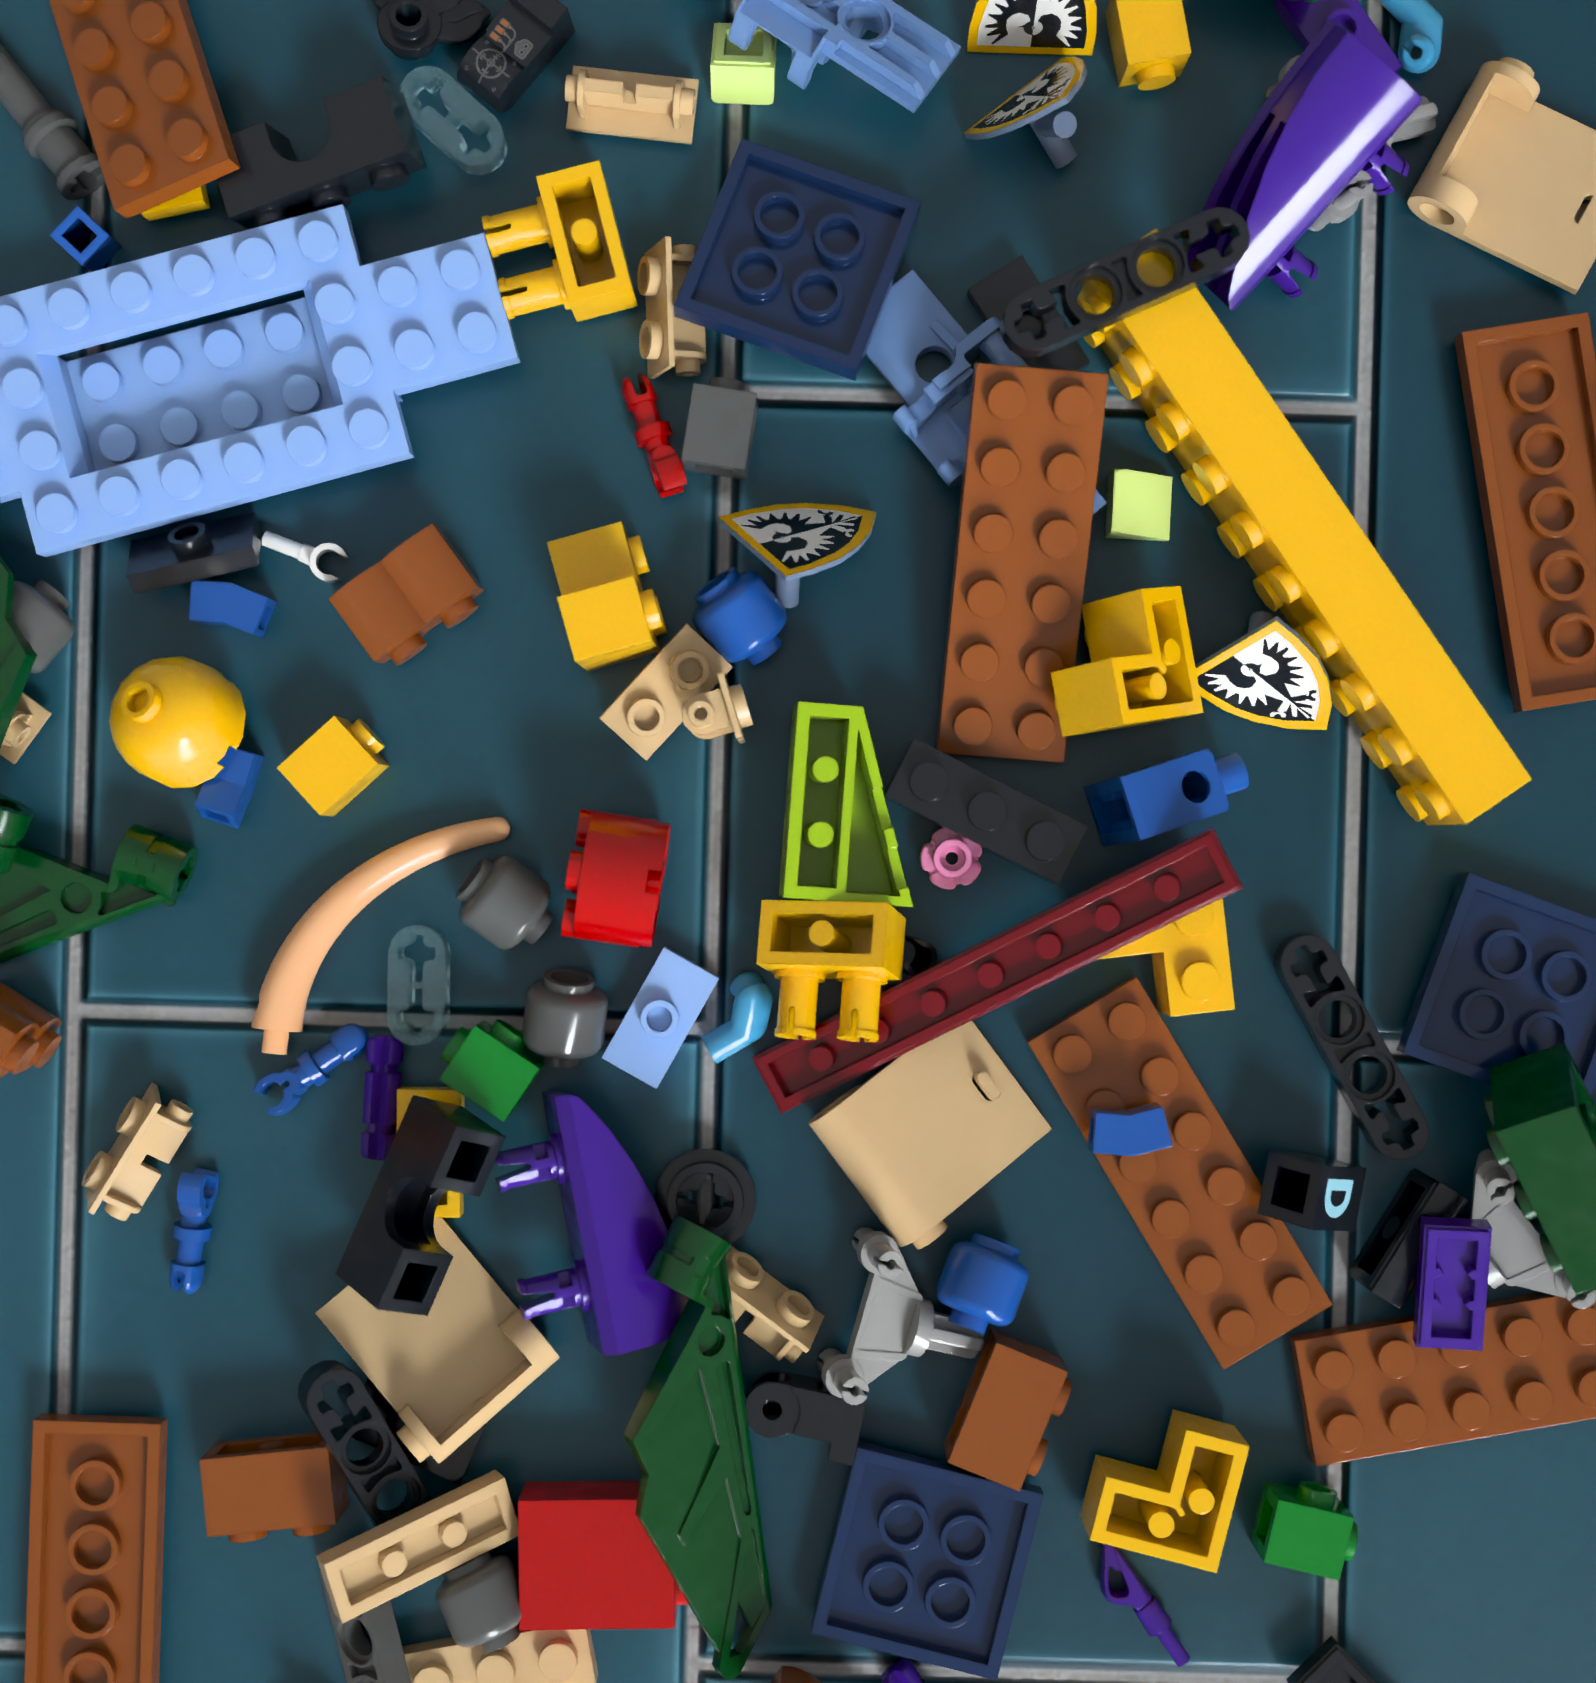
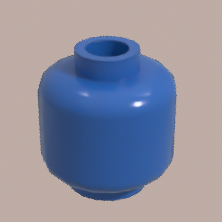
[693,567,787,665]
[935,1233,1029,1335]

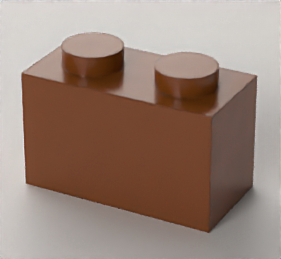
[943,1328,1072,1492]
[199,1432,349,1543]

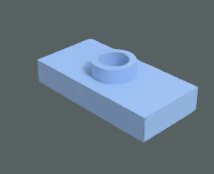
[602,946,720,1089]

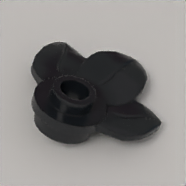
[371,0,491,61]

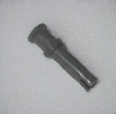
[0,42,105,201]

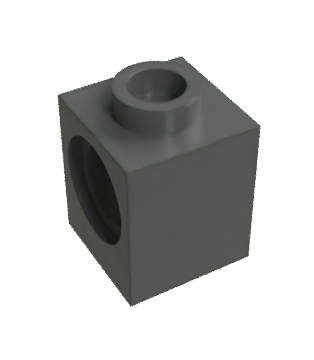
[681,377,759,481]

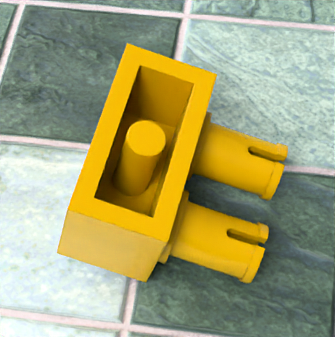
[482,160,638,322]
[756,900,906,1042]

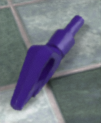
[1100,1543,1191,1667]

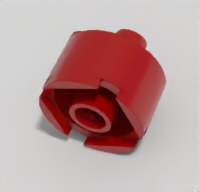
[561,809,671,948]

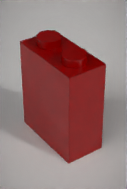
[518,1480,688,1630]

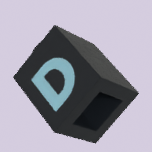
[1257,1150,1367,1231]

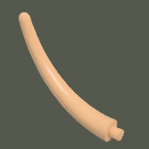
[251,817,510,1055]

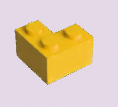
[547,521,667,672]
[1051,586,1204,737]
[1099,898,1235,1017]
[1080,1409,1250,1573]

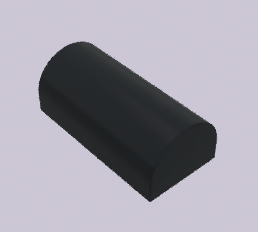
[1348,1168,1469,1309]

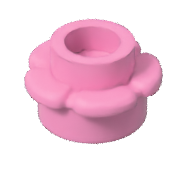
[920,828,982,890]

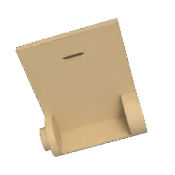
[1407,57,1596,295]
[808,1021,1052,1250]
[315,1218,560,1464]

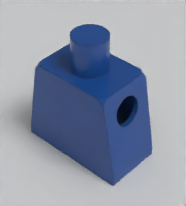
[1083,748,1249,847]

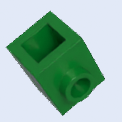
[439,1019,545,1122]
[1250,1481,1358,1581]

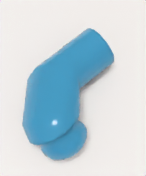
[1379,0,1443,74]
[701,972,774,1063]

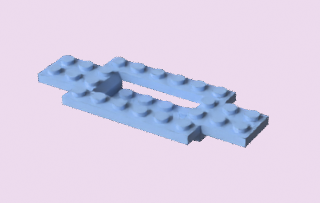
[0,204,521,557]

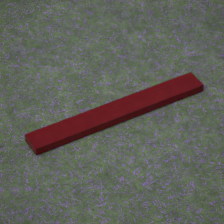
[752,826,1243,1114]

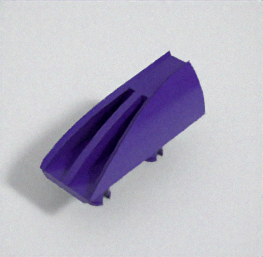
[1187,19,1423,312]
[494,1089,689,1356]

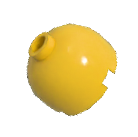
[109,656,246,788]

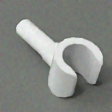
[261,531,348,583]

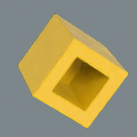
[1105,0,1192,91]
[277,716,389,816]

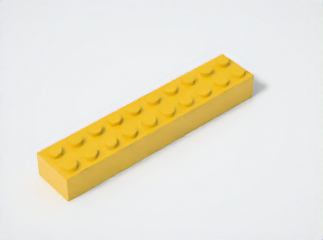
[1076,228,1532,826]

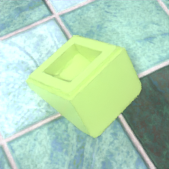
[710,23,777,105]
[1105,469,1173,541]

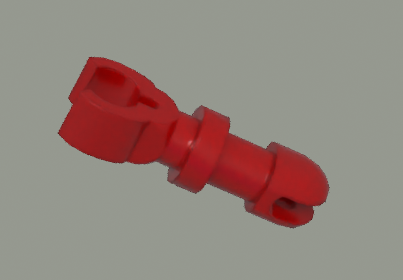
[621,373,688,499]

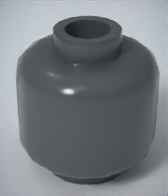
[13,579,74,674]
[455,855,554,950]
[522,968,608,1068]
[435,1550,522,1654]

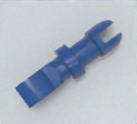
[253,1023,369,1116]
[169,1167,220,1294]

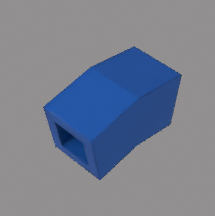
[50,206,122,272]
[189,580,278,638]
[194,746,265,829]
[1087,1102,1173,1156]

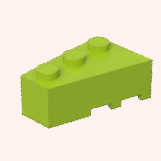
[778,701,913,907]

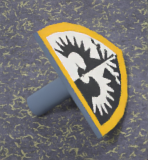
[966,0,1097,56]
[963,57,1088,169]
[718,503,876,608]
[1195,611,1332,730]

